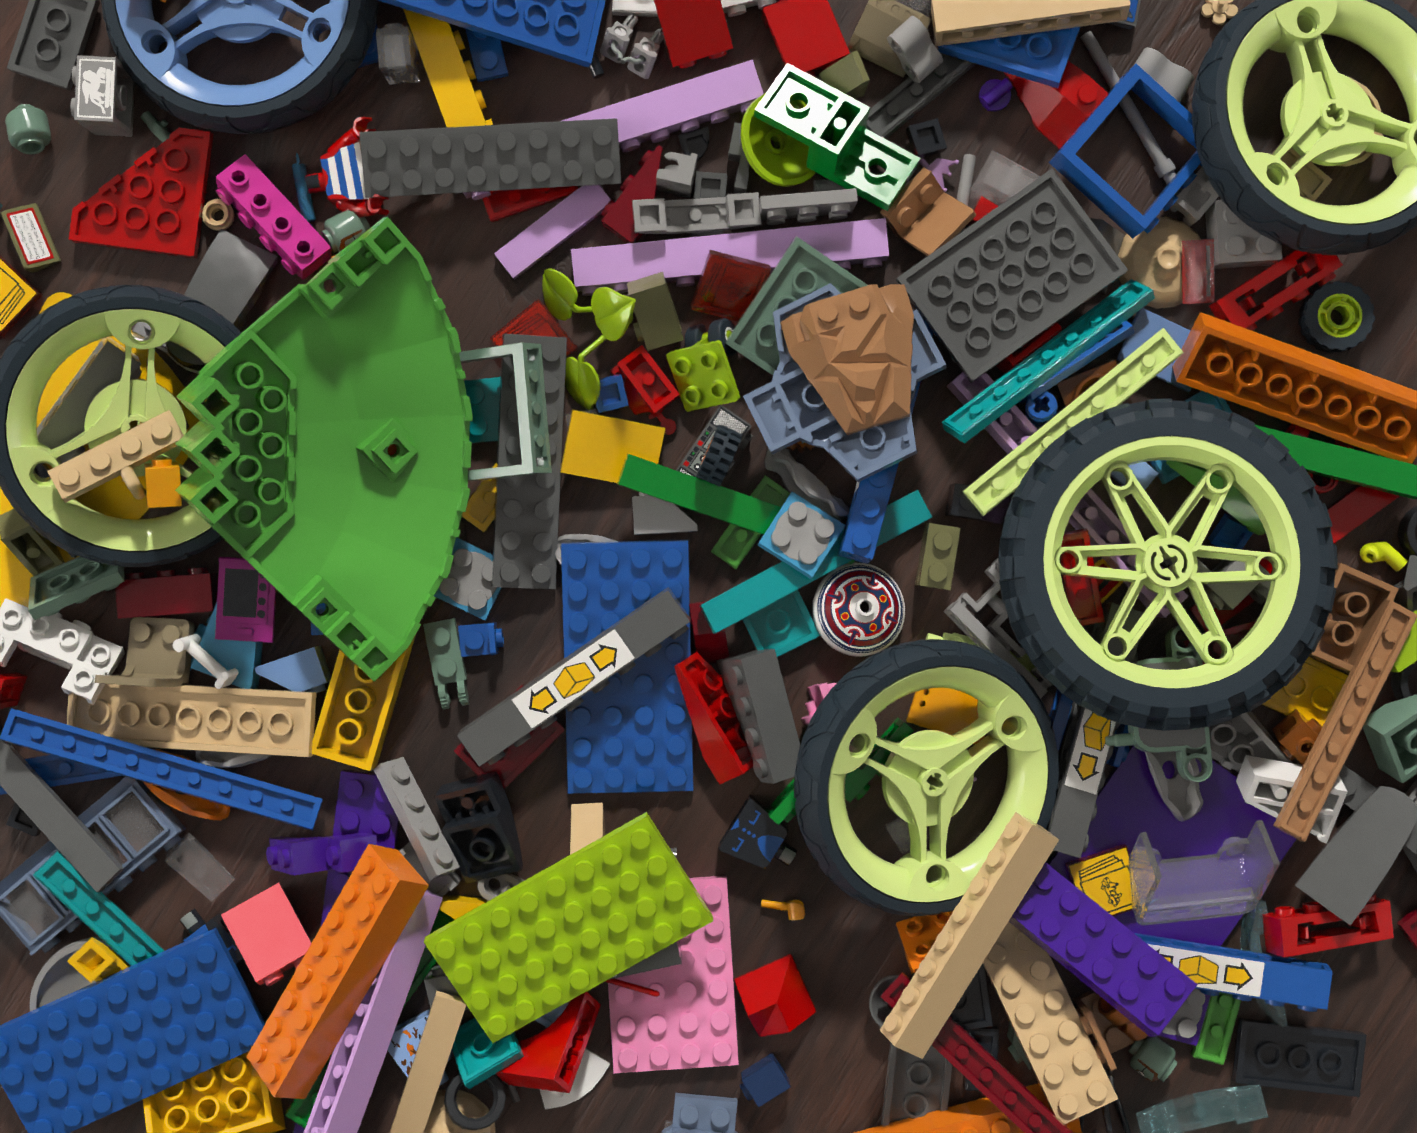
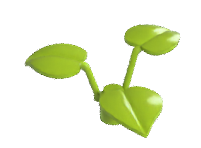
[542,268,636,410]

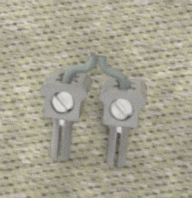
[600,14,664,79]

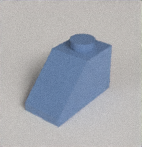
[255,646,331,693]

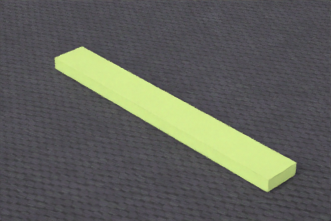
[962,328,1184,516]

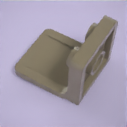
[95,617,195,687]

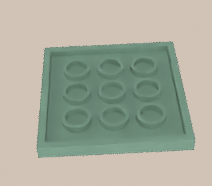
[725,236,868,375]

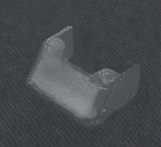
[1129,820,1280,925]

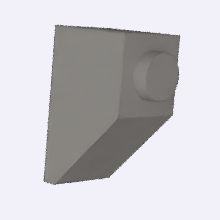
[632,492,698,535]

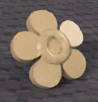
[1201,0,1238,25]

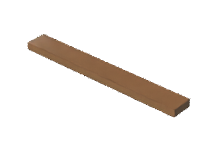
[1273,600,1417,842]

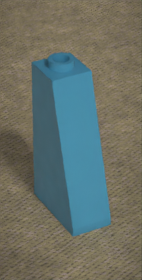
[190,603,263,689]

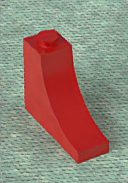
[496,992,601,1093]

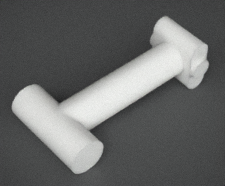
[173,634,239,689]

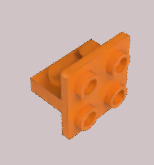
[896,911,953,974]

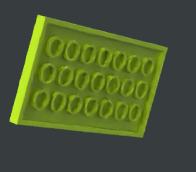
[424,812,713,1043]

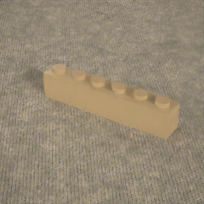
[931,0,1130,46]

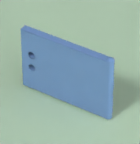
[1117,307,1192,392]

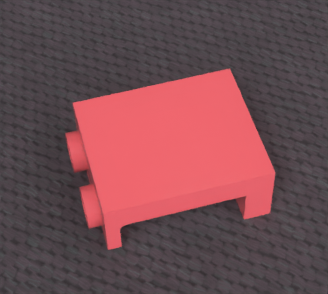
[221,883,311,986]

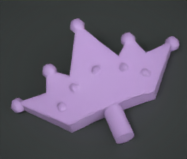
[920,158,959,192]

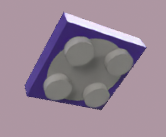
[1159,988,1211,1046]

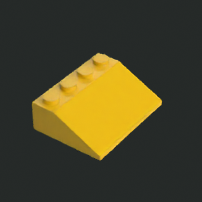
[143,1051,286,1133]

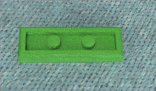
[711,475,790,569]
[1191,992,1241,1065]

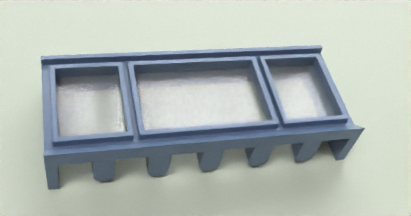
[0,777,186,956]

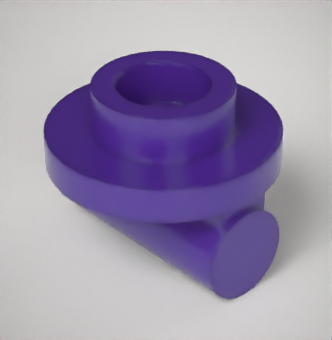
[979,78,1013,112]

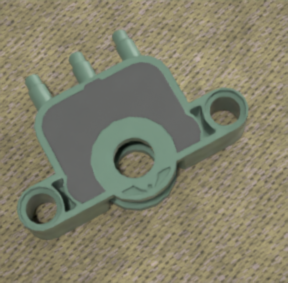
[1105,625,1213,782]

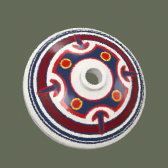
[813,563,905,657]

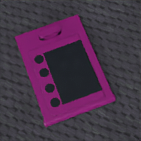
[215,557,277,643]

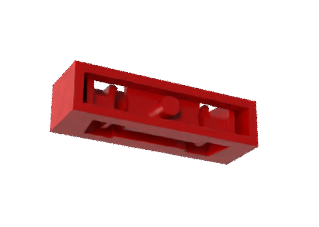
[1209,250,1343,331]
[1262,893,1394,958]

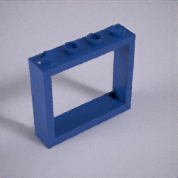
[1049,64,1202,239]

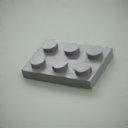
[759,188,858,225]

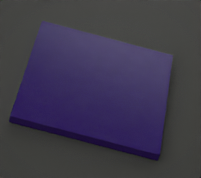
[1047,746,1296,947]

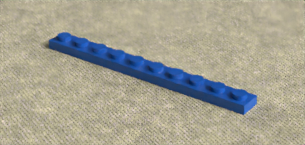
[0,708,323,831]

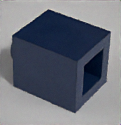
[740,1052,791,1107]

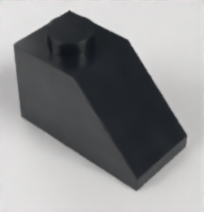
[945,483,1012,525]

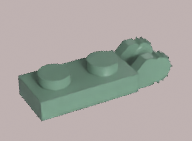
[423,618,469,710]

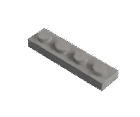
[373,757,460,881]

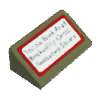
[1,203,62,273]

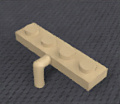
[47,410,184,503]

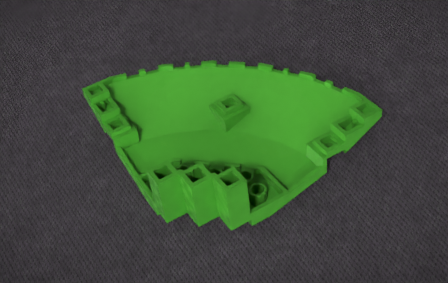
[175,217,473,682]

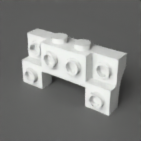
[0,598,125,705]

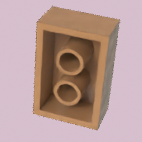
[1309,563,1399,674]

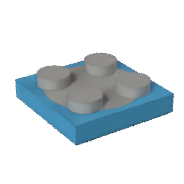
[758,491,845,579]
[434,537,502,621]

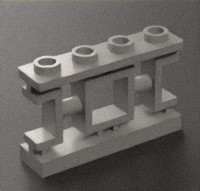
[943,558,1053,699]

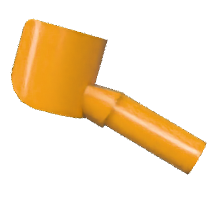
[761,899,805,920]

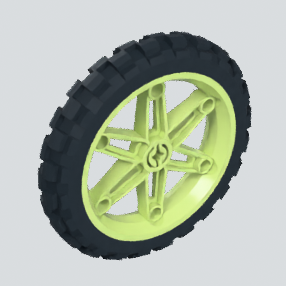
[998,399,1338,731]

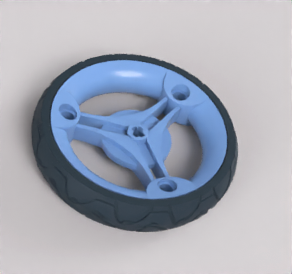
[101,0,379,134]

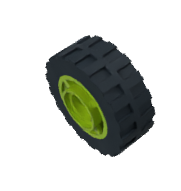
[1298,281,1375,353]

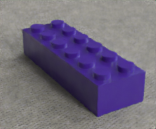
[1009,862,1198,1037]

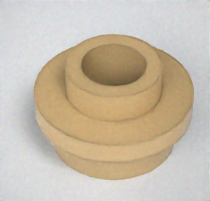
[202,199,235,231]

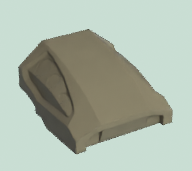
[848,0,932,78]

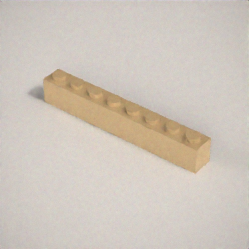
[880,812,1059,1059]

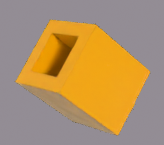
[144,457,182,508]

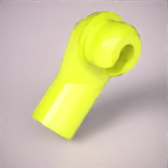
[1360,541,1408,572]

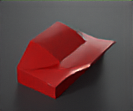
[617,345,680,415]

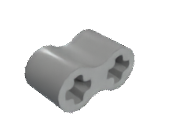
[887,16,943,83]
[1134,47,1195,103]

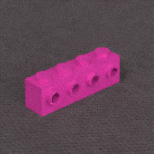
[216,154,331,280]

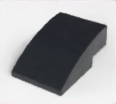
[434,771,523,884]

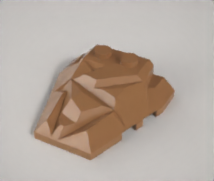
[780,284,914,435]

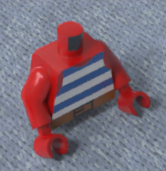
[306,117,389,218]

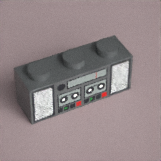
[676,405,753,480]

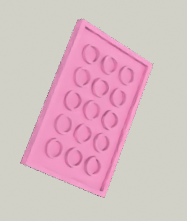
[608,876,739,1073]

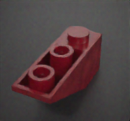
[601,145,663,244]

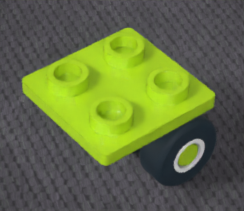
[666,318,740,412]

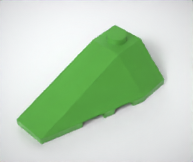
[1166,460,1266,535]

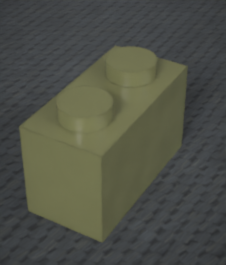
[625,272,684,351]
[915,523,960,590]

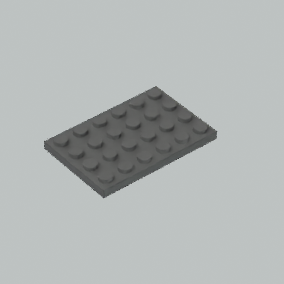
[896,169,1128,383]

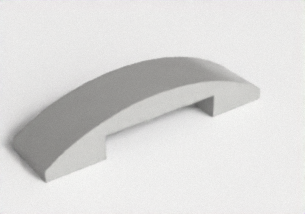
[632,192,761,234]

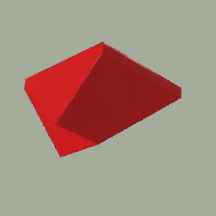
[734,954,816,1037]

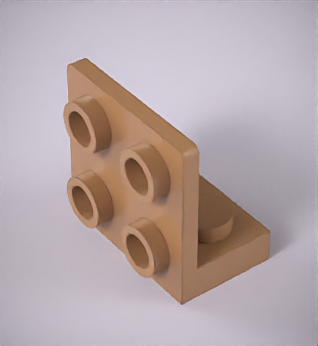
[880,168,976,256]
[1072,990,1134,1071]

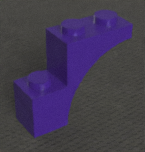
[266,832,377,876]

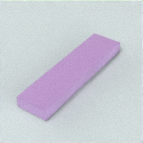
[494,185,611,280]

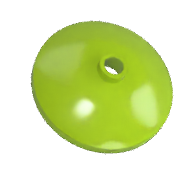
[741,94,816,187]

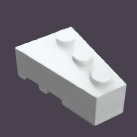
[1236,755,1348,844]

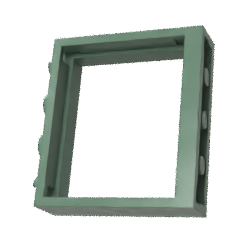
[459,342,552,482]

